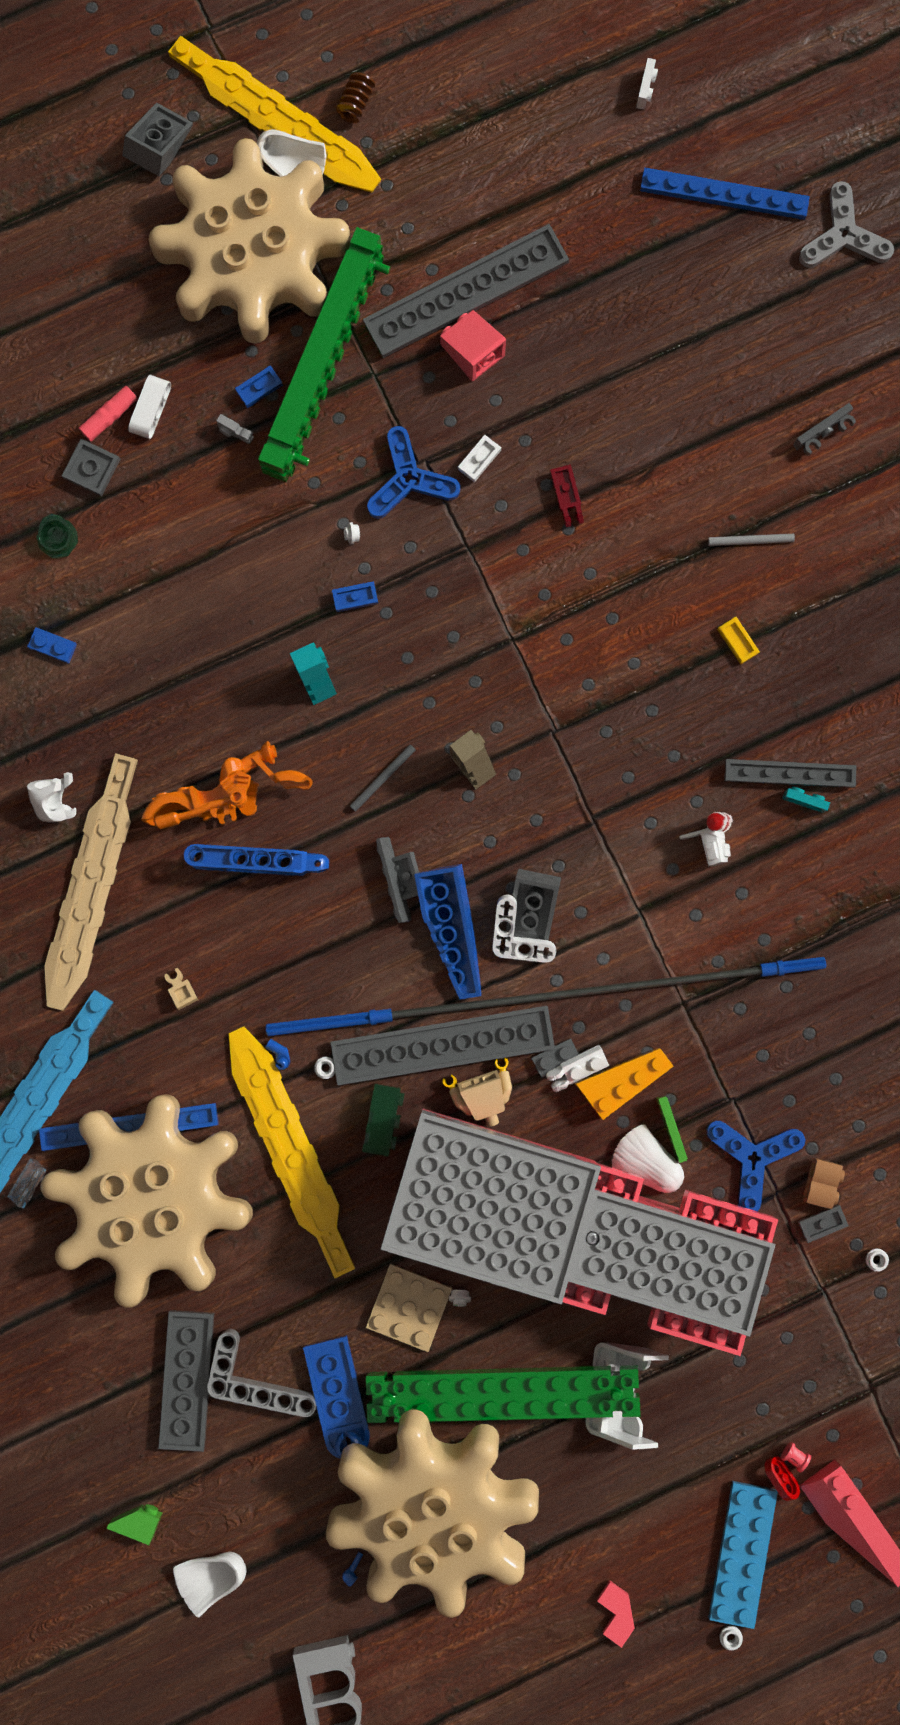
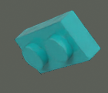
[782,787,830,813]

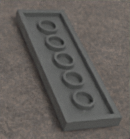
[159,1310,214,1452]

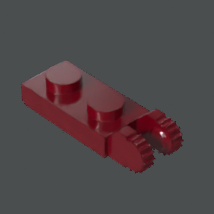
[550,464,584,527]

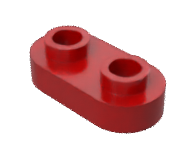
[765,1457,800,1501]

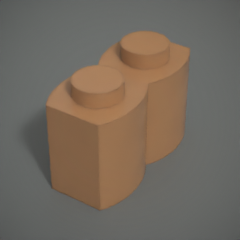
[803,1157,845,1209]

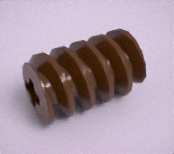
[336,72,376,124]

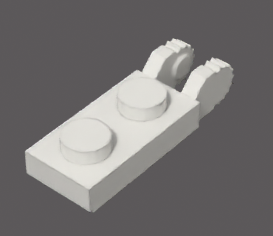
[546,1045,609,1092]

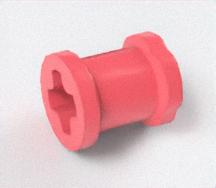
[781,1442,811,1473]

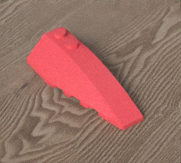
[799,1459,900,1587]

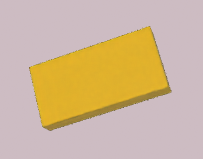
[717,617,760,664]

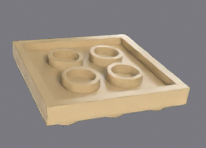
[366,1263,452,1352]

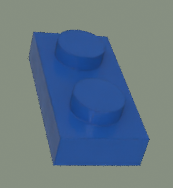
[235,365,283,408]
[332,581,378,612]
[27,627,77,664]

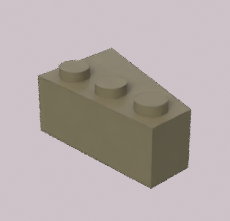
[450,730,496,790]

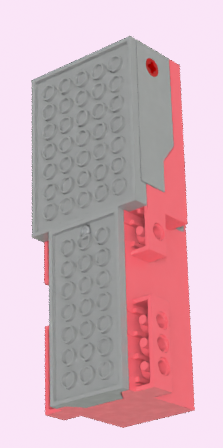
[381,1109,778,1356]

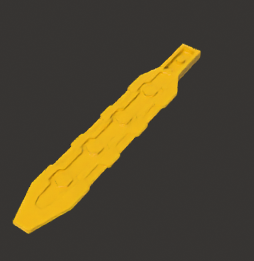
[168,36,381,193]
[229,1027,355,1278]

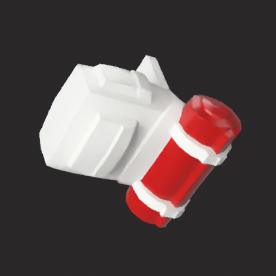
[680,812,733,867]

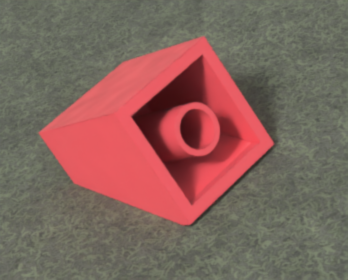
[440,310,506,382]

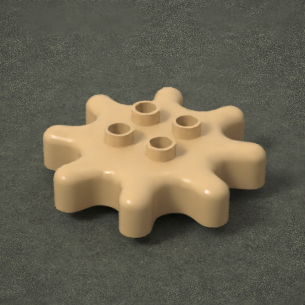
[148,138,351,344]
[41,1094,253,1308]
[326,1410,539,1618]

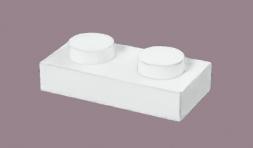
[636,58,658,110]
[458,435,501,483]

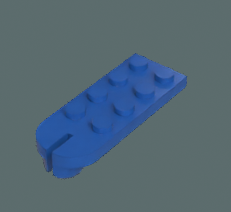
[303,1335,370,1458]

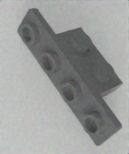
[376,837,419,923]

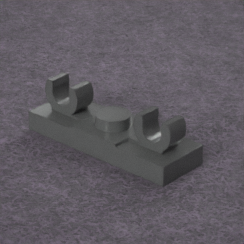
[793,403,856,456]

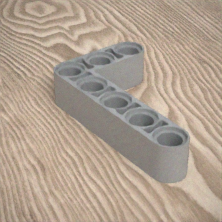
[207,1329,316,1417]

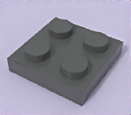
[62,439,121,497]

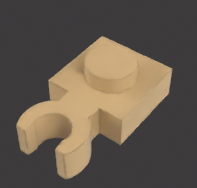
[165,968,198,1010]

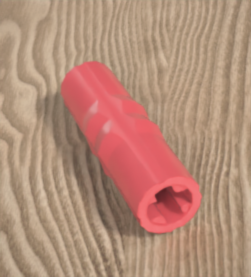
[78,386,138,442]

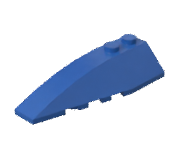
[414,864,482,999]

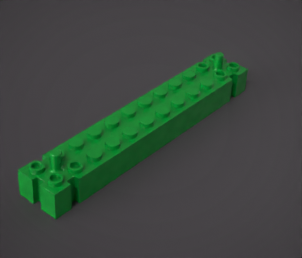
[258,227,390,482]
[366,1365,641,1423]

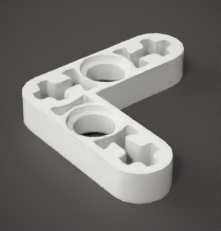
[493,895,556,962]

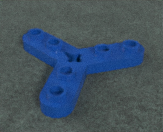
[367,426,460,519]
[706,1120,805,1211]

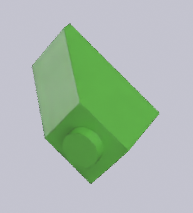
[107,1504,162,1545]

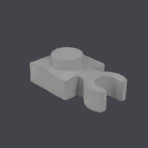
[217,414,254,444]

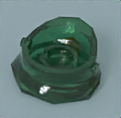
[36,513,78,558]

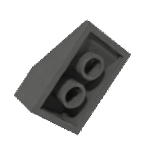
[122,102,193,176]
[504,869,561,940]

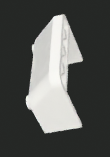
[586,1343,669,1450]

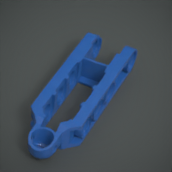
[184,844,329,876]

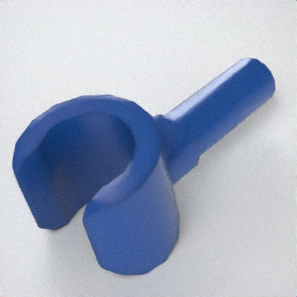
[342,1552,363,1586]

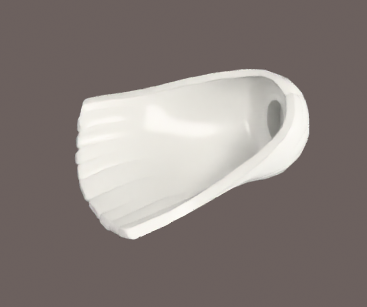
[257,129,326,176]
[612,1125,684,1193]
[173,1551,247,1618]

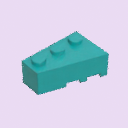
[290,642,337,705]

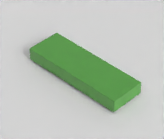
[656,1096,688,1163]

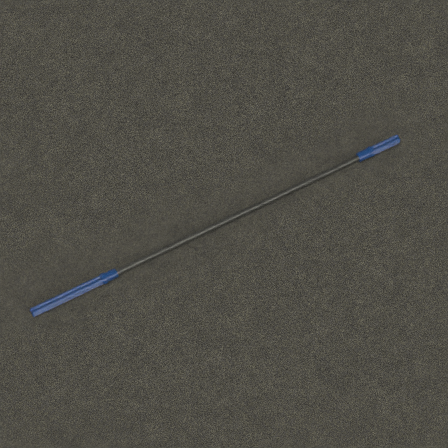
[266,957,826,1036]

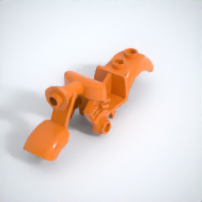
[141,741,313,829]

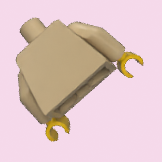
[443,1058,512,1127]

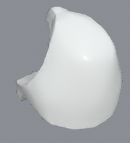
[27,772,76,822]

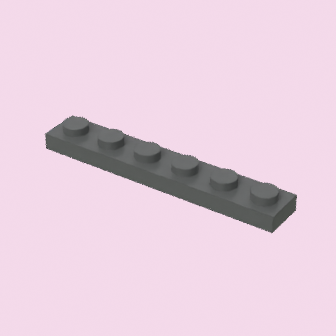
[724,759,856,788]

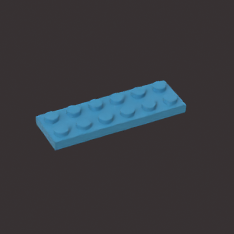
[708,1481,778,1629]

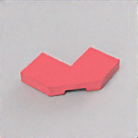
[597,1580,635,1648]

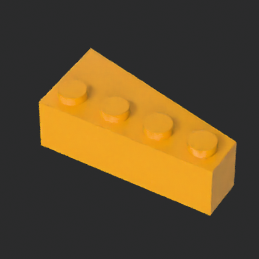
[575,1048,673,1120]

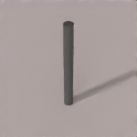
[350,744,416,812]

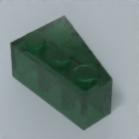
[362,1083,405,1156]

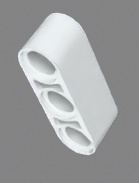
[129,375,171,439]

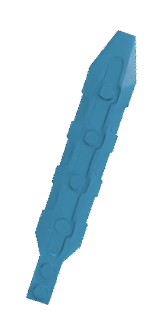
[0,990,114,1193]

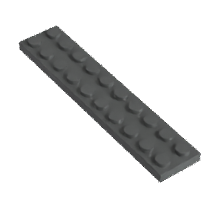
[363,224,569,358]
[331,1006,555,1085]

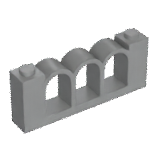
[293,1635,362,1725]

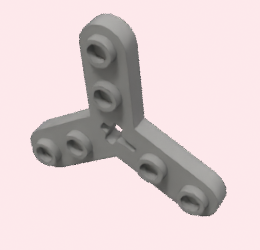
[799,181,894,268]

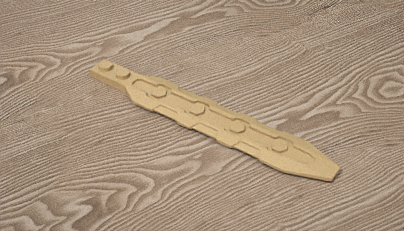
[44,753,138,1011]

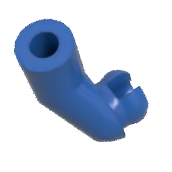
[265,1039,290,1070]

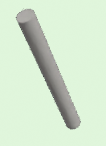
[708,534,795,546]

